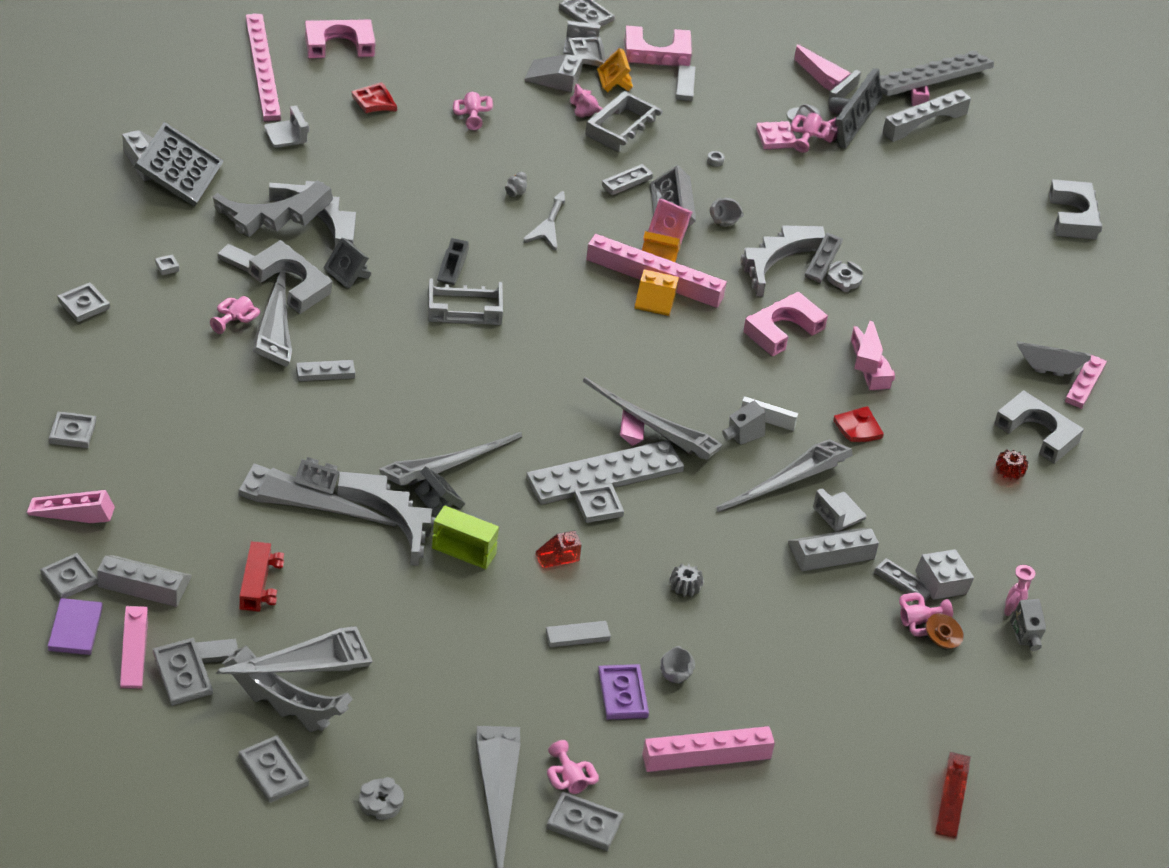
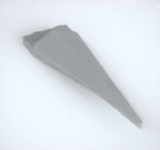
[253,271,292,367]
[582,377,723,460]
[379,432,522,486]
[716,439,853,512]
[238,463,397,526]
[216,626,373,674]
[477,726,521,868]

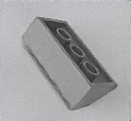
[651,165,696,227]
[788,528,879,571]
[97,555,191,607]

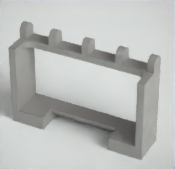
[585,91,663,152]
[428,279,503,325]

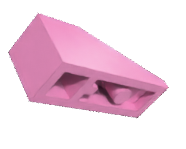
[854,321,884,375]

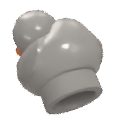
[505,172,527,197]

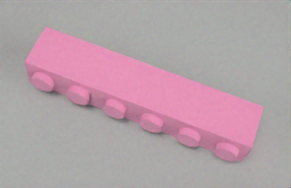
[642,726,775,772]

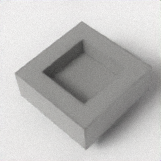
[155,254,179,275]

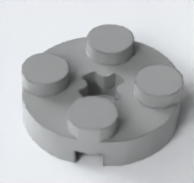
[827,261,863,292]
[359,777,404,820]

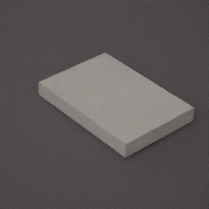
[559,0,615,27]
[152,637,213,706]
[238,735,309,803]
[546,791,624,851]

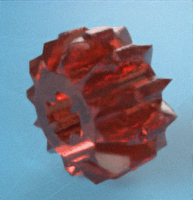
[995,449,1029,481]

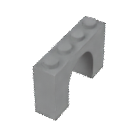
[1049,179,1102,239]
[248,240,333,314]
[994,390,1084,464]

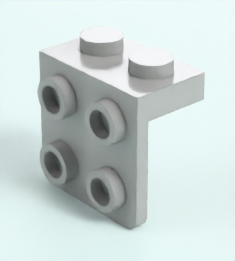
[264,105,309,148]

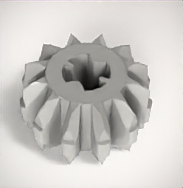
[669,564,704,597]

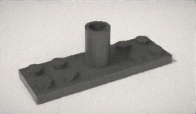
[829,68,883,148]

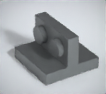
[323,238,372,288]
[414,466,466,517]

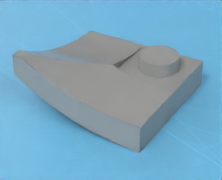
[568,37,606,67]

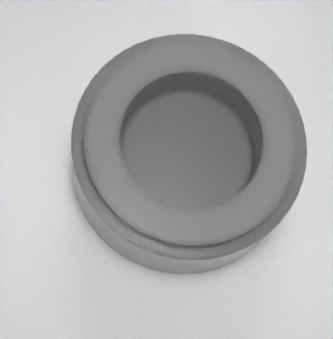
[707,151,725,166]

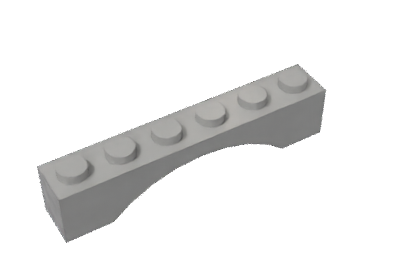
[882,89,971,142]

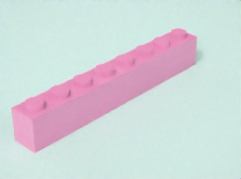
[586,234,727,308]

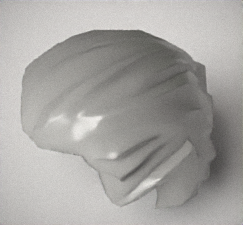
[709,197,744,227]
[660,646,695,683]

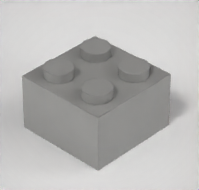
[915,549,974,600]

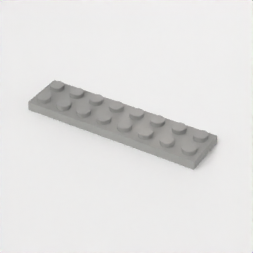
[880,51,994,96]
[526,440,684,505]

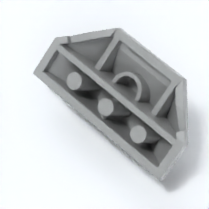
[1016,341,1091,376]

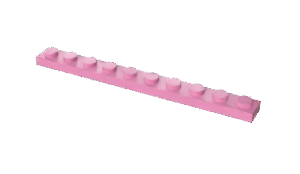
[246,14,281,121]

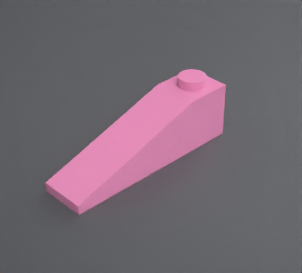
[794,45,851,91]
[851,327,895,390]
[27,490,115,523]
[120,606,148,688]

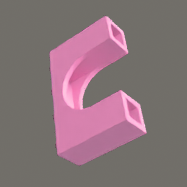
[305,20,375,58]
[625,26,692,66]
[743,292,828,357]

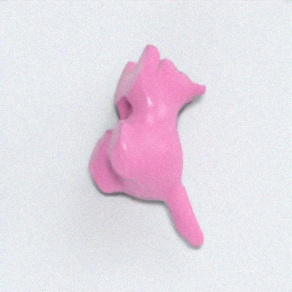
[570,84,603,117]

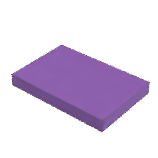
[48,598,103,655]
[598,664,649,720]

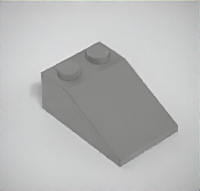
[525,54,583,92]

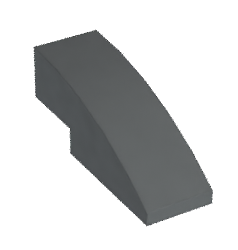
[437,238,469,285]

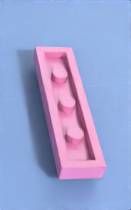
[1065,355,1107,409]

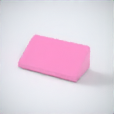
[620,409,645,446]

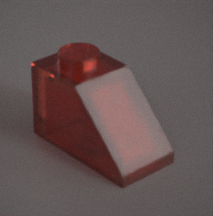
[535,530,582,568]

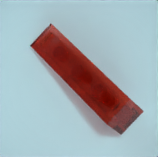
[935,752,971,839]

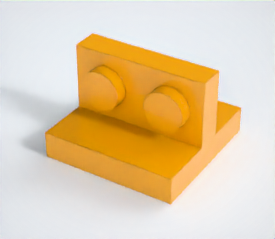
[597,48,633,92]
[642,231,681,263]

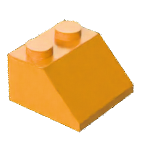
[634,270,679,316]

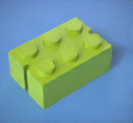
[432,505,499,569]

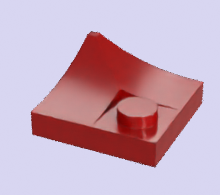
[351,82,397,113]
[833,406,884,442]

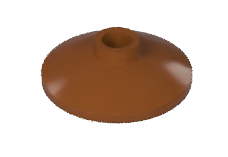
[926,613,964,649]

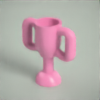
[453,92,493,130]
[790,113,832,153]
[210,296,260,334]
[1004,565,1035,616]
[899,592,953,637]
[547,740,599,794]

